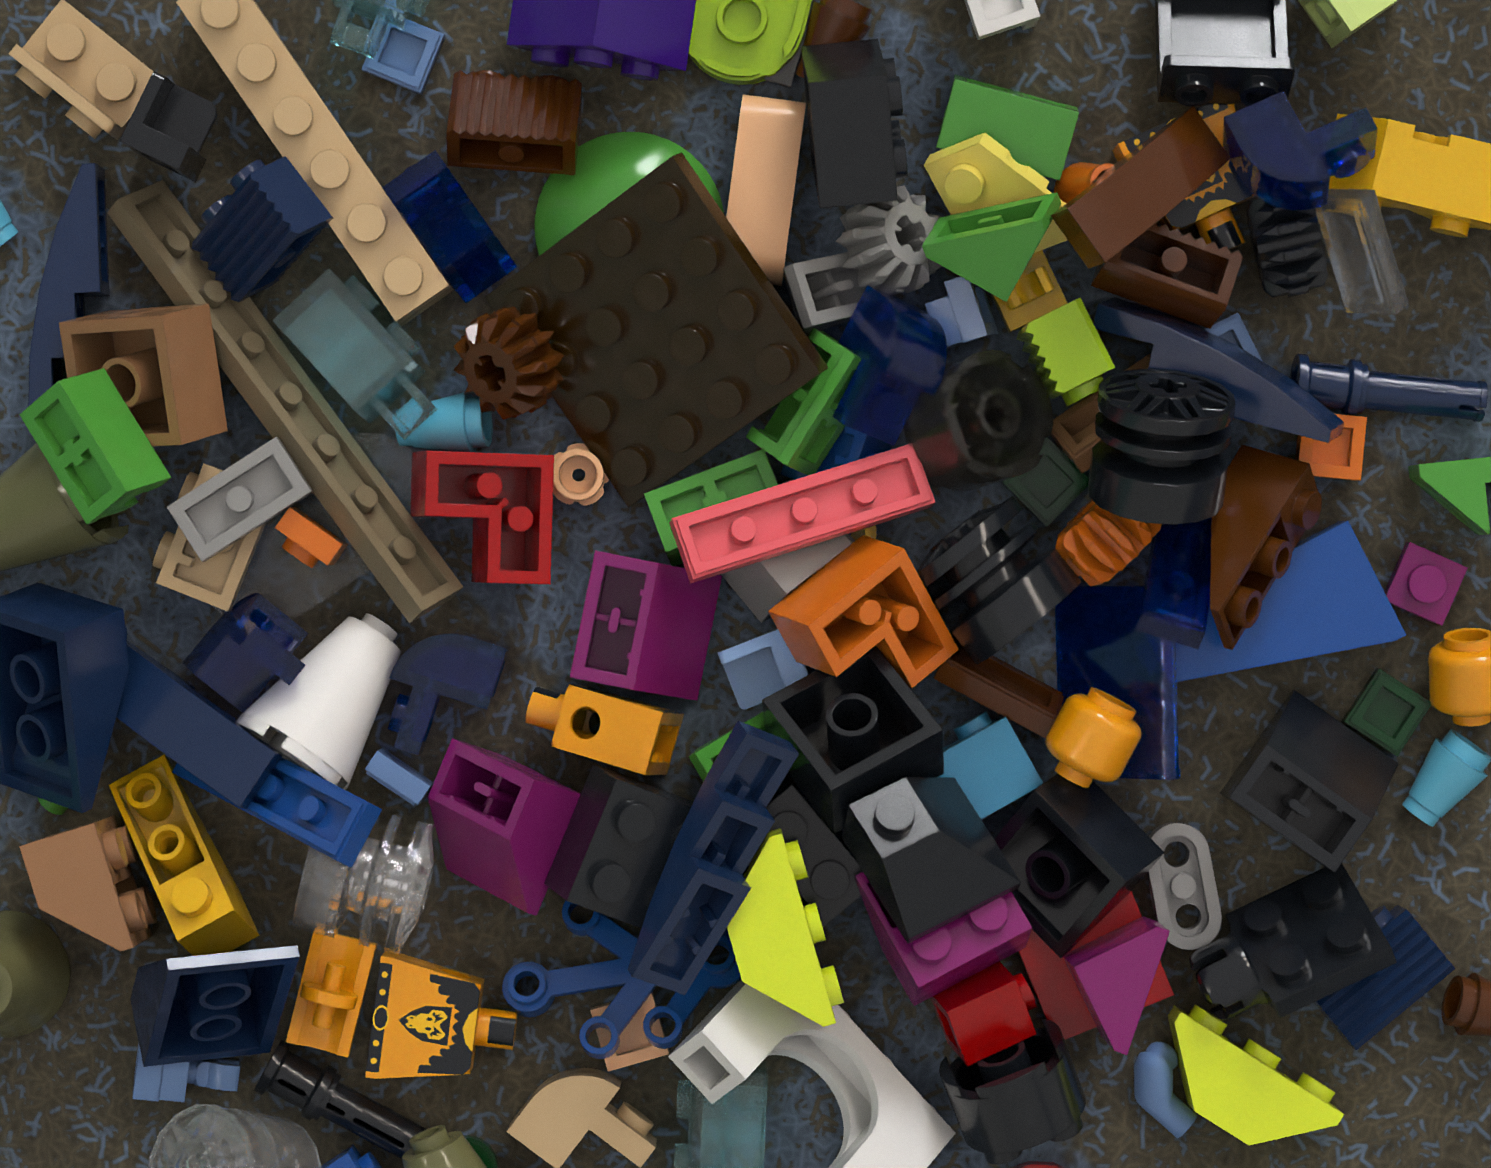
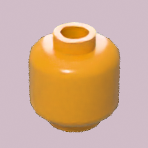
[1428,628,1491,727]
[1045,687,1142,788]

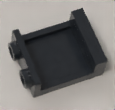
[1155,0,1295,108]

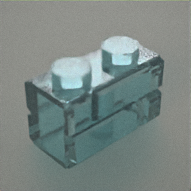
[674,1067,768,1168]

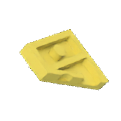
[924,132,1068,253]

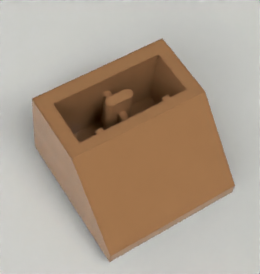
[19,815,157,951]

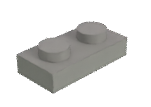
[167,437,313,562]

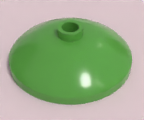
[535,132,724,256]

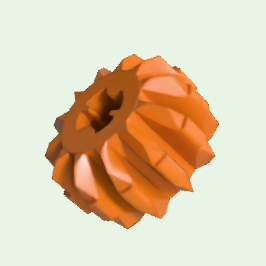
[1055,499,1161,587]

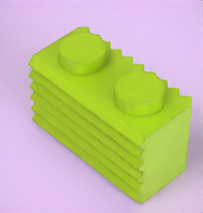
[1016,297,1115,406]

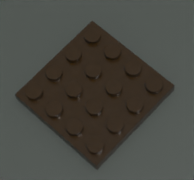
[485,152,828,508]

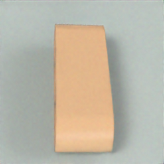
[726,94,806,286]

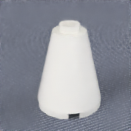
[236,613,401,790]

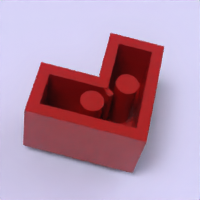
[410,451,554,585]

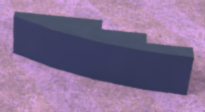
[28,163,110,407]
[1094,297,1344,443]
[116,640,283,809]
[628,721,799,995]

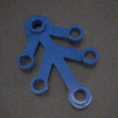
[502,901,741,1059]

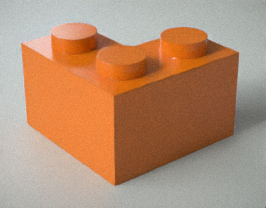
[768,535,959,688]

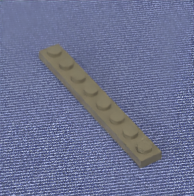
[107,180,463,623]

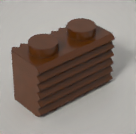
[446,70,582,175]
[1091,223,1243,329]

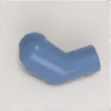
[1134,1042,1198,1138]

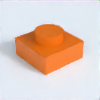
[1295,414,1367,481]
[275,507,349,568]

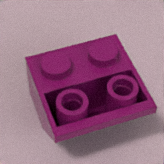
[570,550,722,701]
[427,738,581,916]
[855,872,1032,1006]

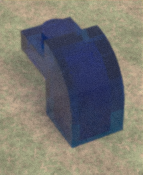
[1223,91,1378,210]
[382,150,517,304]
[832,285,947,445]
[182,593,309,713]
[388,633,510,755]

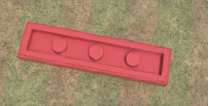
[669,443,936,584]

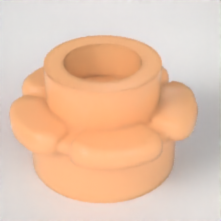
[553,443,609,506]

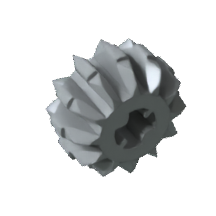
[835,185,942,297]

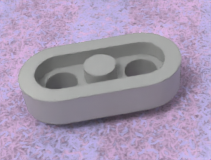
[1147,822,1222,950]

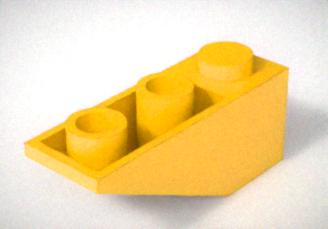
[109,755,260,956]

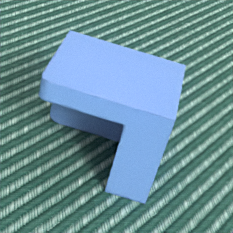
[718,629,808,710]

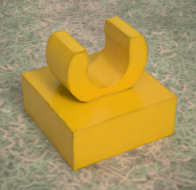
[990,250,1067,333]

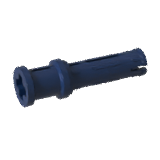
[1290,354,1488,422]

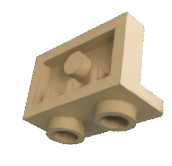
[8,0,154,140]
[153,463,266,612]

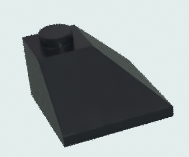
[842,777,1021,944]

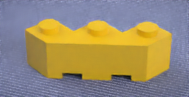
[1320,114,1491,237]

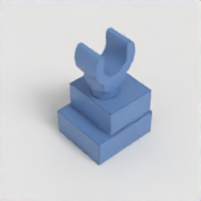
[881,276,999,354]
[133,1042,240,1102]

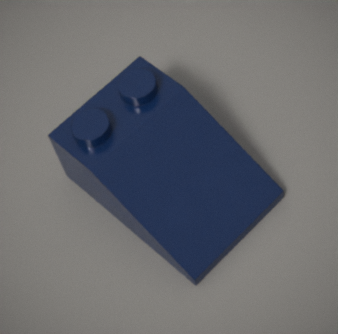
[0,582,129,813]
[130,945,300,1067]

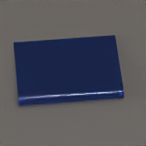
[1055,585,1181,780]

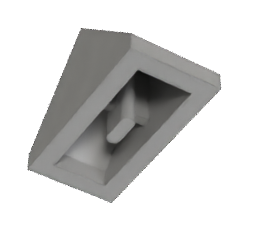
[783,252,896,335]
[721,534,855,623]

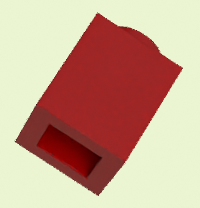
[931,961,1037,1066]

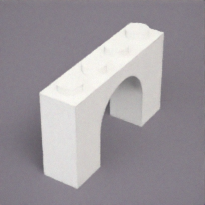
[668,979,956,1168]

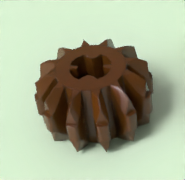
[453,306,565,420]

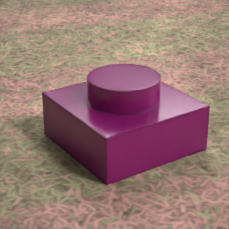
[1384,542,1468,626]

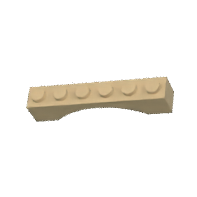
[176,0,454,326]

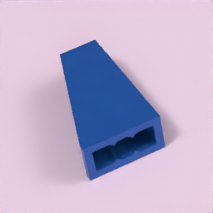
[1133,521,1406,683]

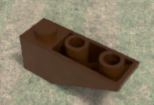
[1210,445,1322,650]

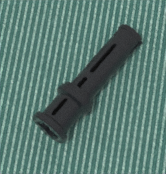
[253,1040,426,1159]

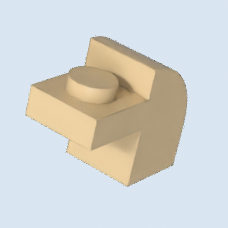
[507,1068,657,1168]

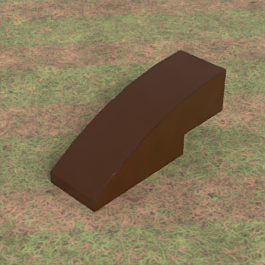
[1051,106,1231,269]

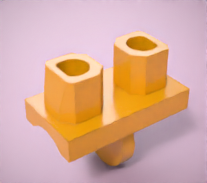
[286,928,378,1058]

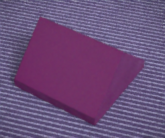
[1063,916,1170,1055]

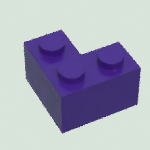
[507,0,696,81]

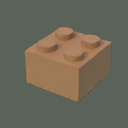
[59,303,228,446]

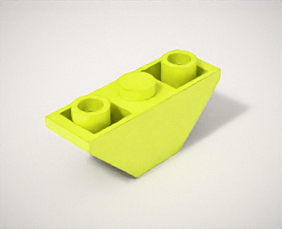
[727,828,844,1027]
[1168,1004,1344,1146]

